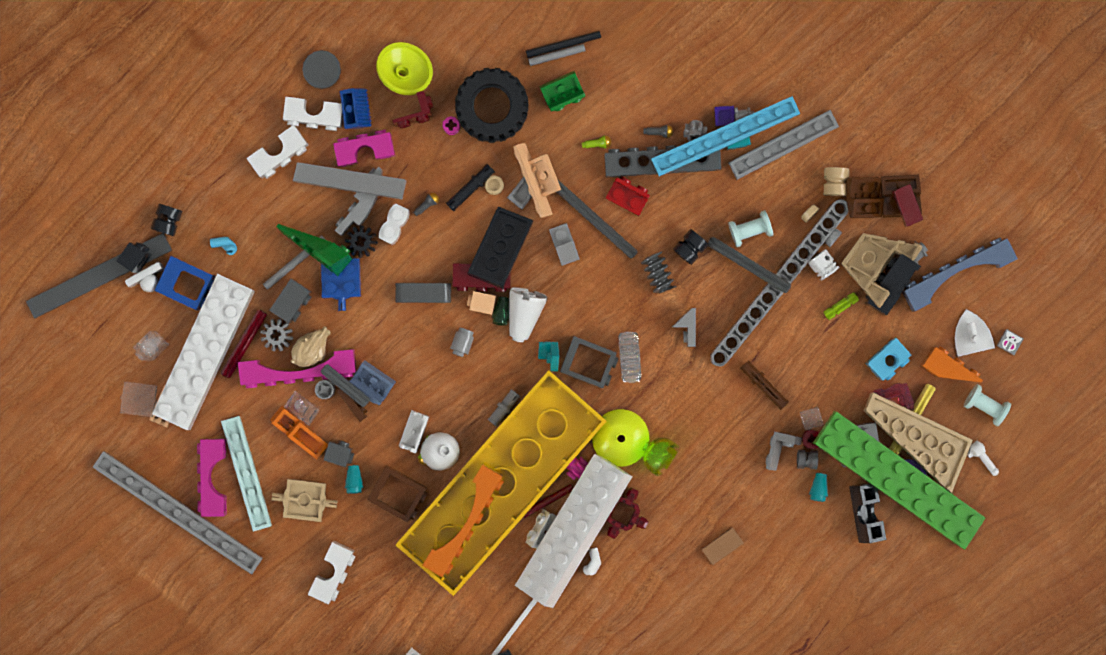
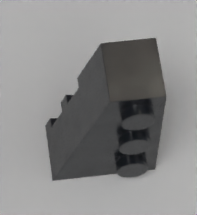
[865,254,921,316]

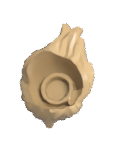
[291,326,331,367]

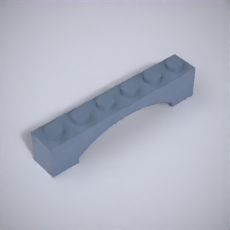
[902,237,1018,312]

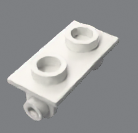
[526,509,556,549]

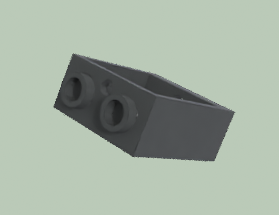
[560,336,619,388]

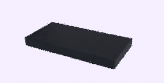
[467,206,533,289]

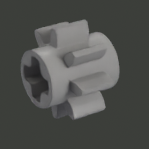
[683,120,707,142]

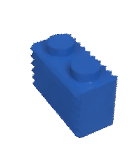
[340,88,372,129]

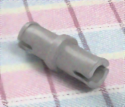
[487,389,520,427]

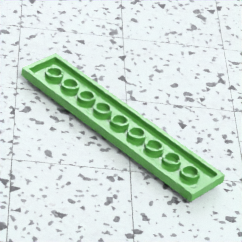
[813,411,985,550]

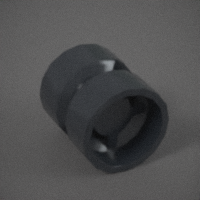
[150,203,183,236]
[673,229,709,265]

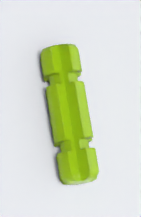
[823,293,859,320]

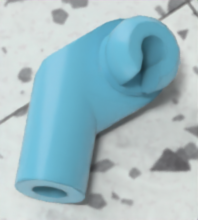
[210,237,237,255]

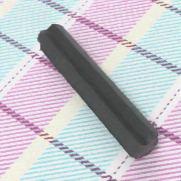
[321,364,370,407]

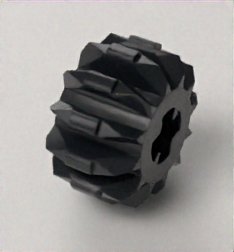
[345,225,378,258]

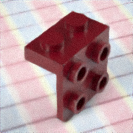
[392,91,434,129]

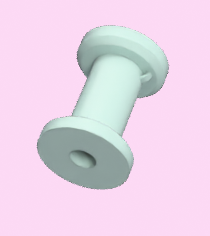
[728,210,774,247]
[964,384,1011,426]

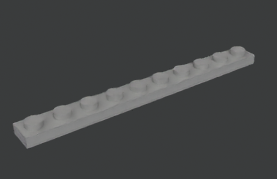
[93,451,263,574]

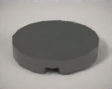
[302,50,341,89]

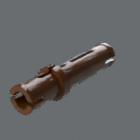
[740,360,789,410]

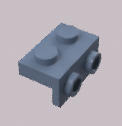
[349,360,396,405]

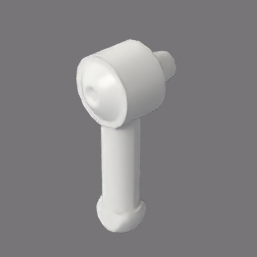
[967,440,999,476]

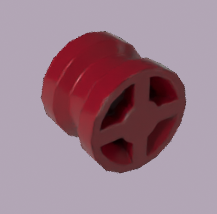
[801,429,819,449]

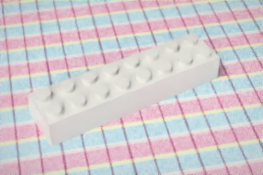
[152,274,255,430]
[515,454,633,608]

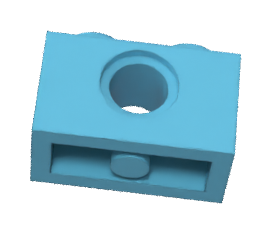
[865,338,911,381]

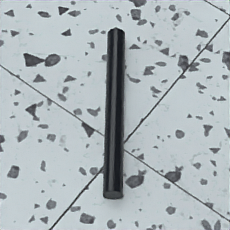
[526,31,601,58]

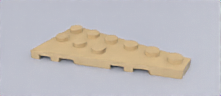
[863,393,973,493]

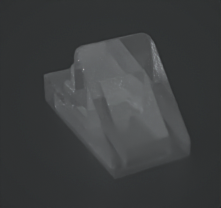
[284,391,320,426]

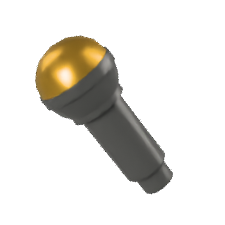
[643,125,673,138]
[414,193,439,216]

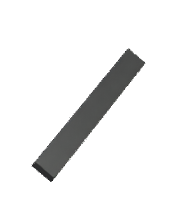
[26,233,173,318]

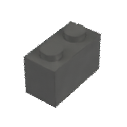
[269,279,312,323]

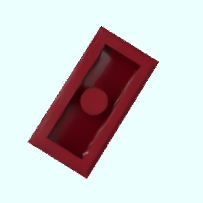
[892,184,923,227]

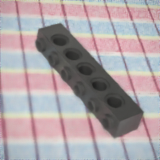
[604,145,721,178]

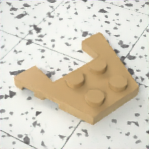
[842,233,922,308]

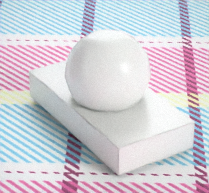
[125,262,165,293]

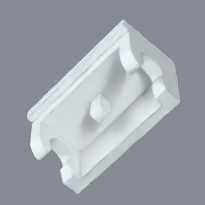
[399,410,430,453]

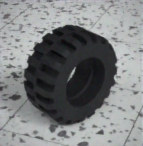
[455,68,529,143]

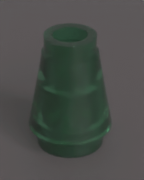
[491,297,509,326]

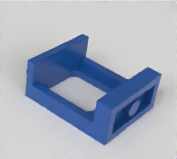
[155,256,215,311]

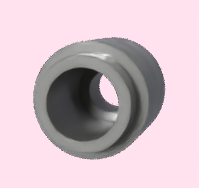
[450,328,474,357]

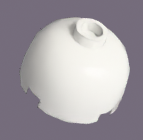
[420,432,460,471]

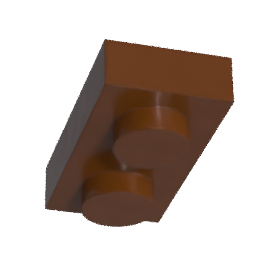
[337,389,368,422]

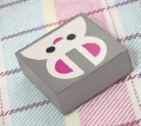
[997,329,1023,355]

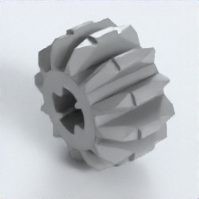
[260,319,293,351]

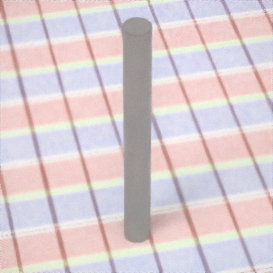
[263,235,326,290]

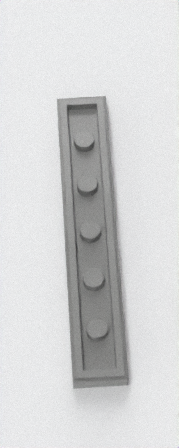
[728,110,839,180]
[293,162,406,200]

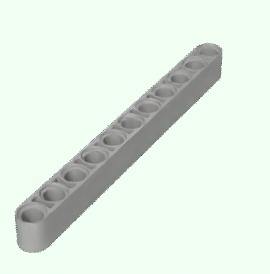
[710,200,848,366]

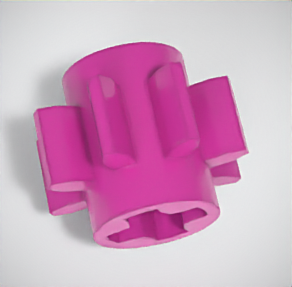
[566,457,588,480]

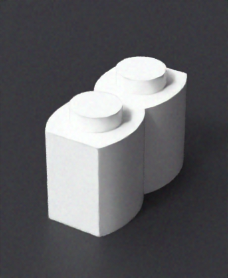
[379,204,410,245]

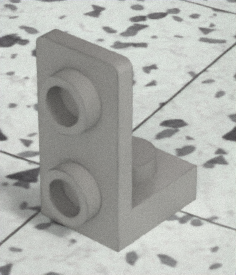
[765,432,802,471]

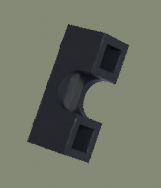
[849,483,887,544]

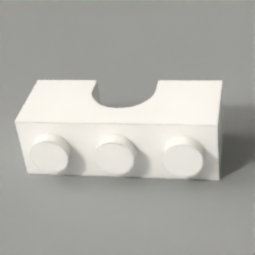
[283,97,343,131]
[247,125,309,179]
[308,541,356,604]

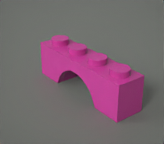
[197,439,227,517]

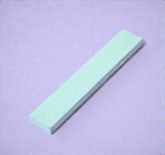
[221,416,272,532]

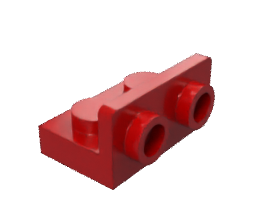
[605,176,650,216]

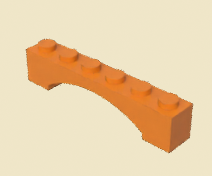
[422,464,504,577]

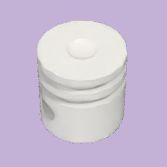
[808,249,840,281]

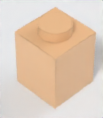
[467,291,496,315]

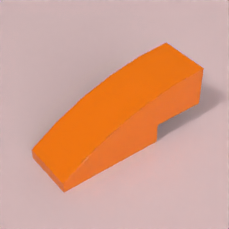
[270,405,328,460]

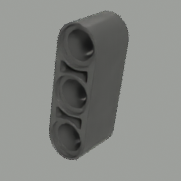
[395,283,451,303]

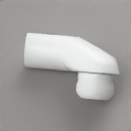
[583,547,601,576]

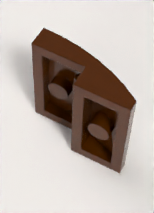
[881,174,922,218]
[846,177,884,218]

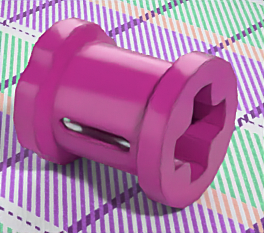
[442,116,460,135]

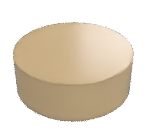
[485,176,504,195]
[801,204,819,223]

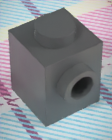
[324,440,355,467]

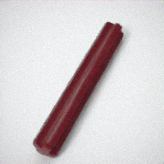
[221,310,267,378]

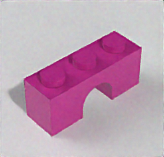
[333,130,396,168]

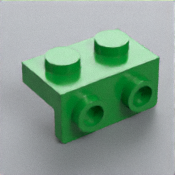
[539,71,586,112]

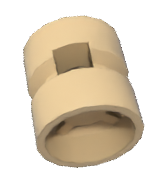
[823,167,849,196]

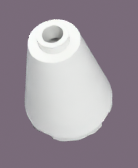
[509,287,547,342]

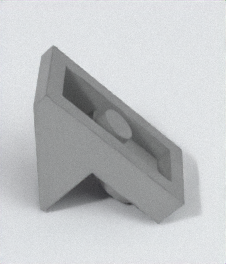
[549,223,580,266]
[672,308,696,347]

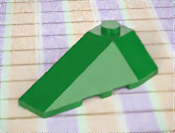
[276,224,352,276]

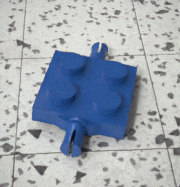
[321,258,361,311]

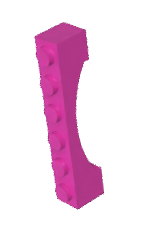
[238,349,357,388]

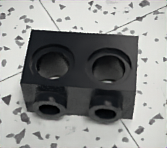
[116,242,152,273]

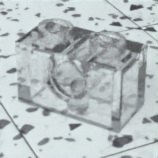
[133,331,169,361]

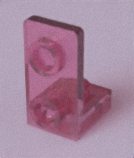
[872,383,914,411]

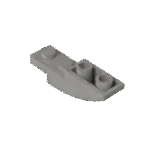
[335,167,383,236]

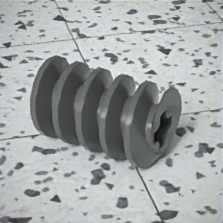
[641,251,677,294]

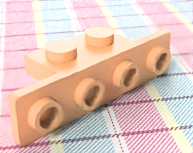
[513,143,561,218]

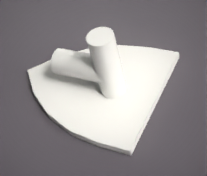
[954,309,995,357]

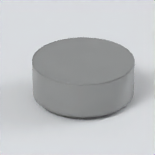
[825,229,842,247]

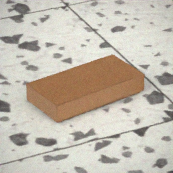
[701,527,744,565]

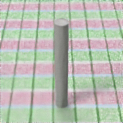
[528,44,586,66]

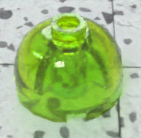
[643,437,679,477]

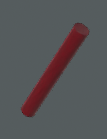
[523,484,573,518]

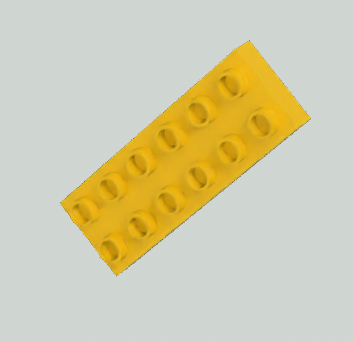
[396,370,607,596]

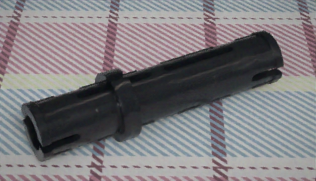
[446,164,495,211]

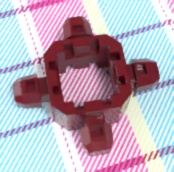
[607,487,648,539]

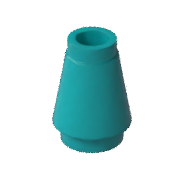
[345,465,364,494]
[809,473,828,502]

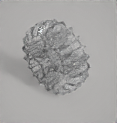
[618,331,641,383]

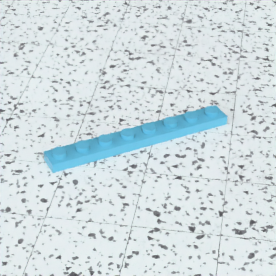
[651,96,800,177]

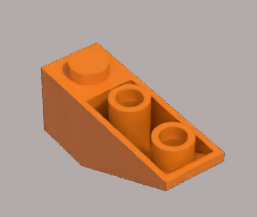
[920,346,983,383]

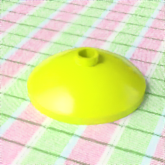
[376,42,433,95]
[592,409,649,467]

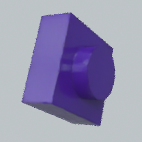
[714,106,735,127]

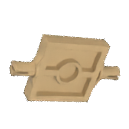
[271,479,338,522]

